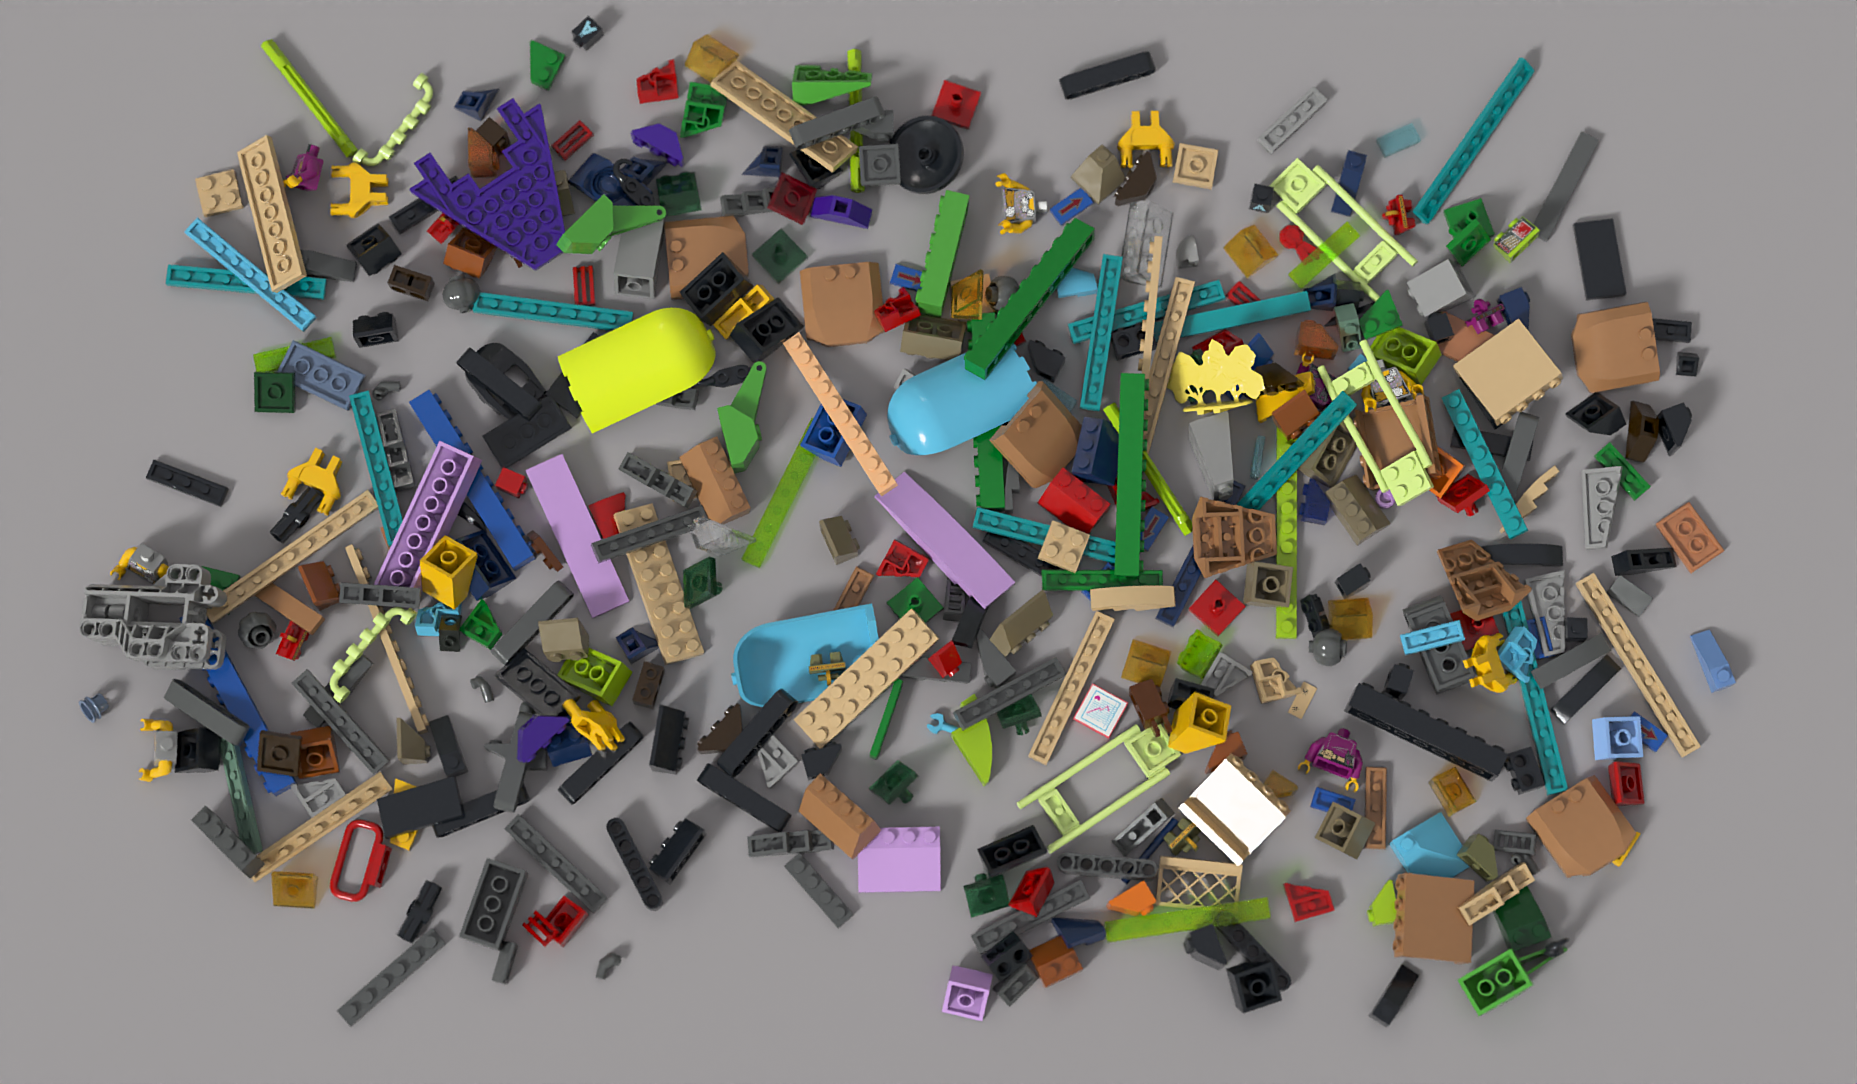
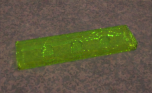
[1288,221,1360,289]
[253,337,336,372]

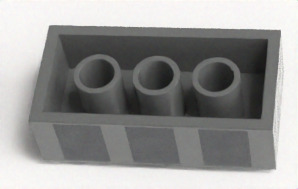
[459,858,528,952]

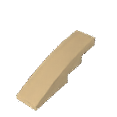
[1499,465,1560,534]
[1090,586,1176,611]
[1458,862,1535,925]

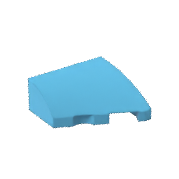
[1056,268,1098,298]
[415,602,462,636]
[1498,627,1537,683]

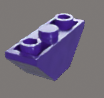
[630,123,685,168]
[810,195,872,229]
[517,715,569,763]

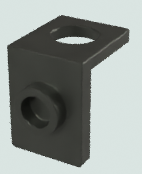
[439,614,462,652]

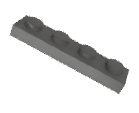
[784,853,854,928]

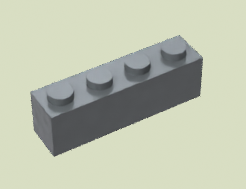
[191,805,265,879]

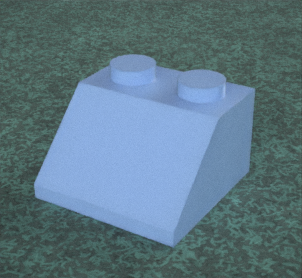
[1592,716,1643,760]

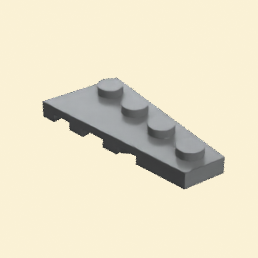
[1581,466,1623,550]
[1524,570,1565,657]

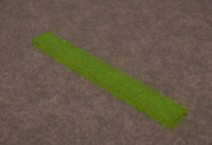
[741,418,816,569]
[1105,897,1271,943]

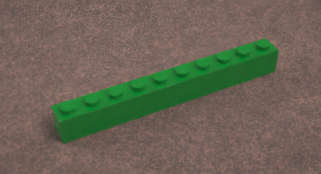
[964,218,1095,380]
[967,313,1005,512]
[1115,373,1149,577]

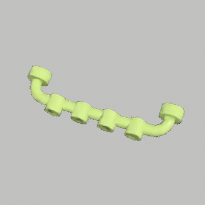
[352,73,433,166]
[330,607,417,703]

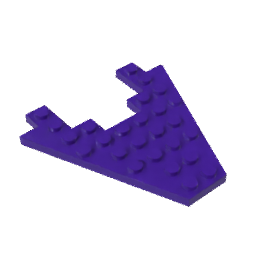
[409,98,566,271]

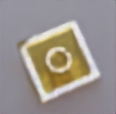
[684,34,739,82]
[1223,224,1279,279]
[951,269,984,320]
[1328,598,1373,640]
[1121,639,1171,687]
[1428,767,1477,817]
[1263,770,1298,798]
[271,871,318,909]

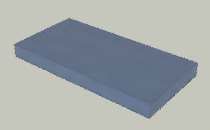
[277,340,366,411]

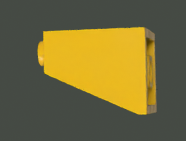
[420,535,478,610]
[1168,692,1231,754]

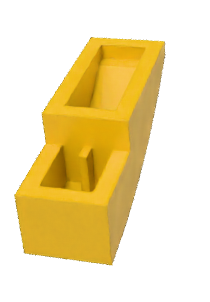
[713,284,774,339]

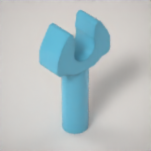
[927,713,959,734]

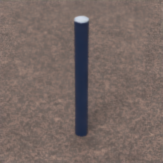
[1121,817,1179,885]

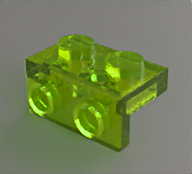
[1177,629,1223,680]

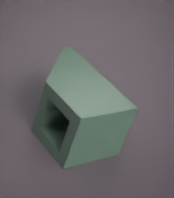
[1334,303,1361,352]

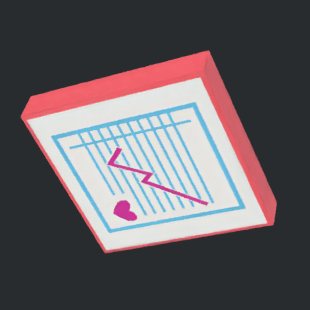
[1073,683,1128,739]

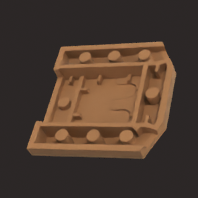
[665,216,749,300]
[800,262,885,347]
[1571,302,1660,393]
[989,381,1082,488]
[1526,775,1636,878]

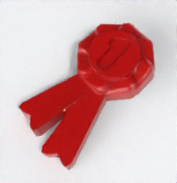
[1279,225,1323,266]

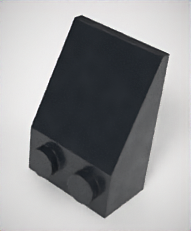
[730,297,804,363]

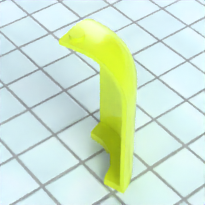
[557,308,716,434]

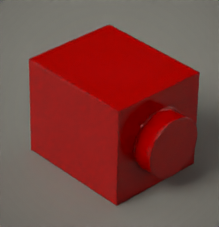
[495,467,528,499]

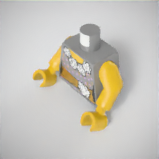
[995,173,1047,235]
[1361,359,1424,412]
[110,544,169,605]
[139,719,177,782]

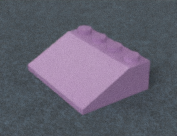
[858,827,941,893]

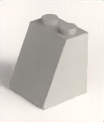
[1407,259,1475,318]

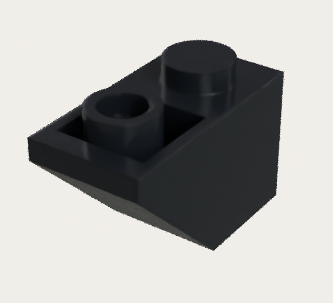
[1028,340,1066,383]
[1335,563,1371,600]
[801,742,842,781]

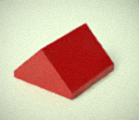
[1608,762,1645,806]
[1008,867,1055,917]
[540,896,589,947]

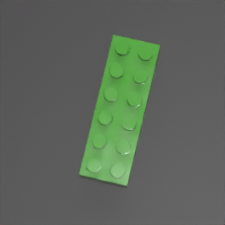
[915,190,969,318]

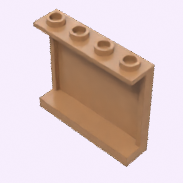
[1353,394,1442,491]
[1393,873,1475,964]

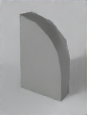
[1176,235,1199,269]

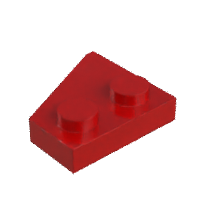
[1283,883,1335,922]

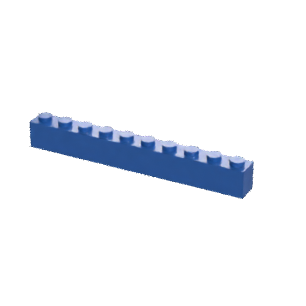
[409,390,535,571]
[179,616,297,796]

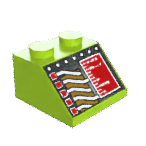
[1493,216,1540,263]

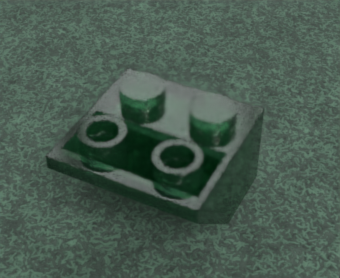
[656,171,702,217]

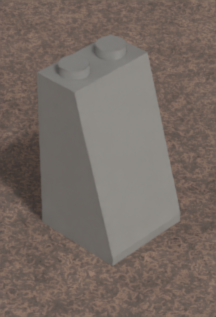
[613,219,665,299]
[1189,411,1234,501]

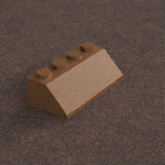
[679,436,751,529]
[799,773,881,860]

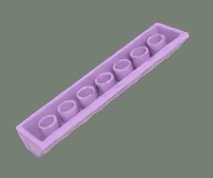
[373,441,482,593]

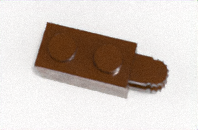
[1129,679,1172,737]

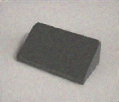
[1607,575,1653,617]
[492,941,518,985]
[992,963,1039,1007]

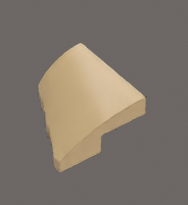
[1250,657,1302,704]

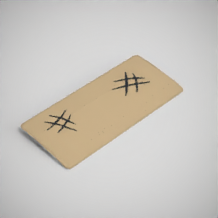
[1288,682,1317,719]

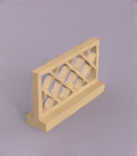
[1155,855,1243,914]

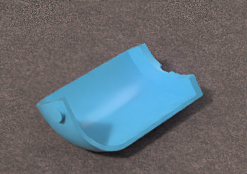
[887,344,1037,455]
[731,603,879,707]

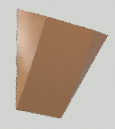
[1192,497,1277,578]
[1437,540,1532,621]

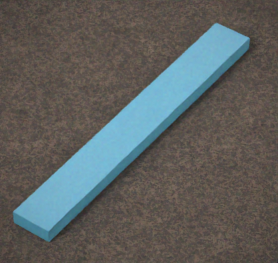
[184,217,317,332]

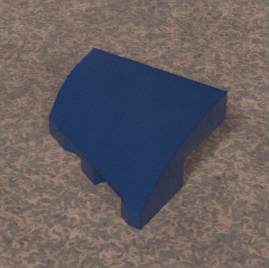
[1051,917,1106,949]

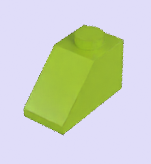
[1367,880,1396,927]

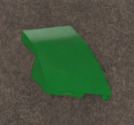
[680,82,727,138]

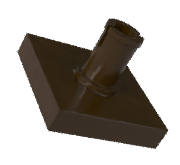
[257,730,302,777]

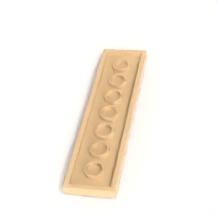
[711,61,858,173]
[237,135,307,293]
[613,503,704,665]
[794,609,940,749]

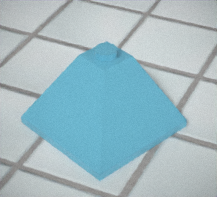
[1389,812,1469,878]

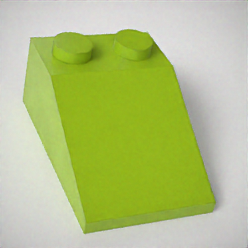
[1370,327,1442,385]
[557,648,632,706]

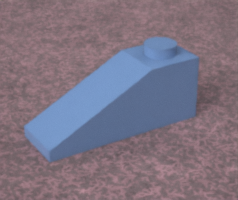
[1690,629,1736,693]

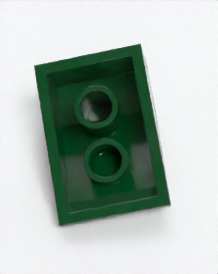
[1493,886,1552,952]

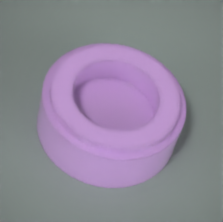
[1375,489,1395,509]

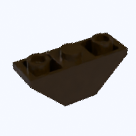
[1114,151,1157,206]
[1241,362,1304,400]
[1625,401,1659,463]
[697,703,743,754]

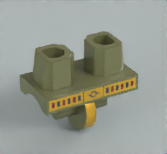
[809,652,846,686]
[1164,817,1201,857]

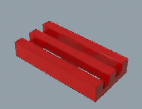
[551,120,594,161]
[573,266,595,306]
[1225,281,1261,305]
[522,910,559,947]

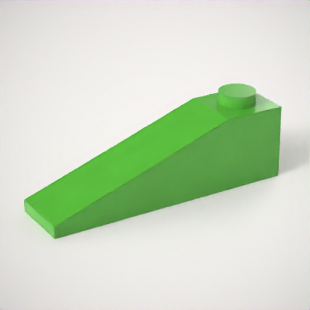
[792,65,872,106]

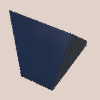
[454,88,500,121]
[741,146,783,177]
[621,156,668,186]
[1303,274,1337,311]
[615,627,659,664]

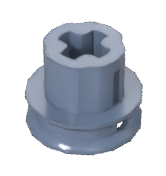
[79,693,109,723]

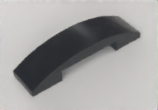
[1481,544,1563,566]
[1550,655,1622,724]

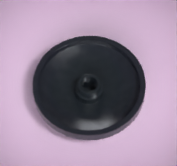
[889,116,964,194]

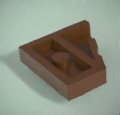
[527,530,563,572]

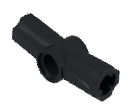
[270,486,323,544]
[397,880,442,944]

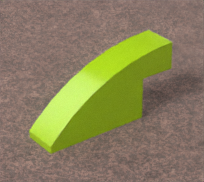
[951,694,992,786]

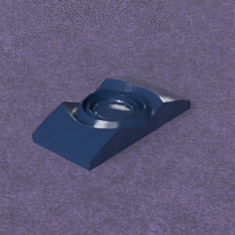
[568,153,653,206]

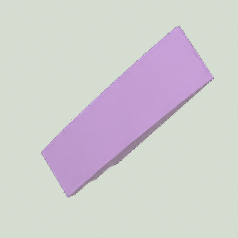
[525,454,630,618]
[874,472,1015,609]

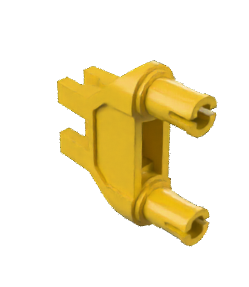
[1117,111,1175,168]
[330,162,389,218]
[280,448,343,516]
[1463,633,1518,693]
[562,699,625,750]

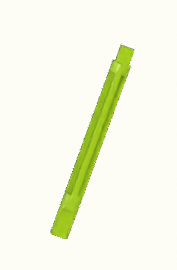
[261,39,358,157]
[847,48,865,193]
[1103,402,1193,536]

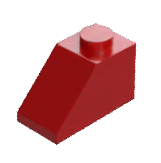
[928,640,962,678]

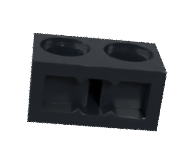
[1111,322,1157,361]
[1383,663,1414,700]
[1167,678,1215,709]
[1504,746,1545,795]
[981,931,1033,982]

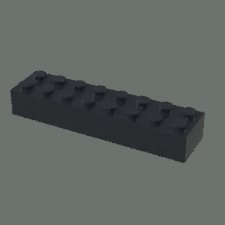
[1344,682,1508,782]

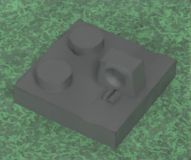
[859,144,901,187]

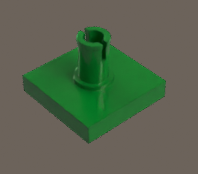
[1443,198,1495,239]
[1446,219,1491,267]
[887,577,944,623]

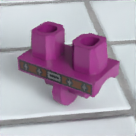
[1465,298,1505,334]

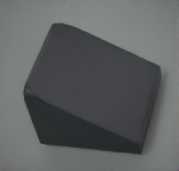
[1676,352,1699,377]

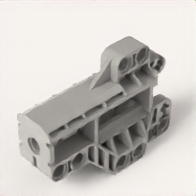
[80,564,227,670]

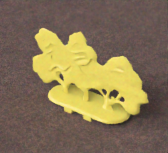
[1167,339,1265,415]

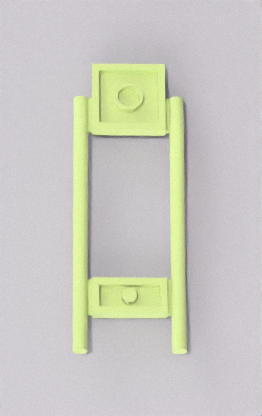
[1269,158,1418,302]
[1317,339,1434,506]
[1017,724,1182,854]

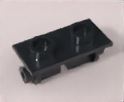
[1300,594,1331,638]

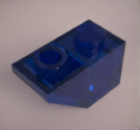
[1298,478,1330,526]

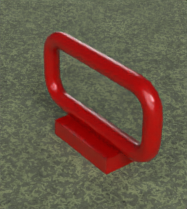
[330,819,392,902]

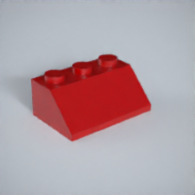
[1037,468,1111,534]

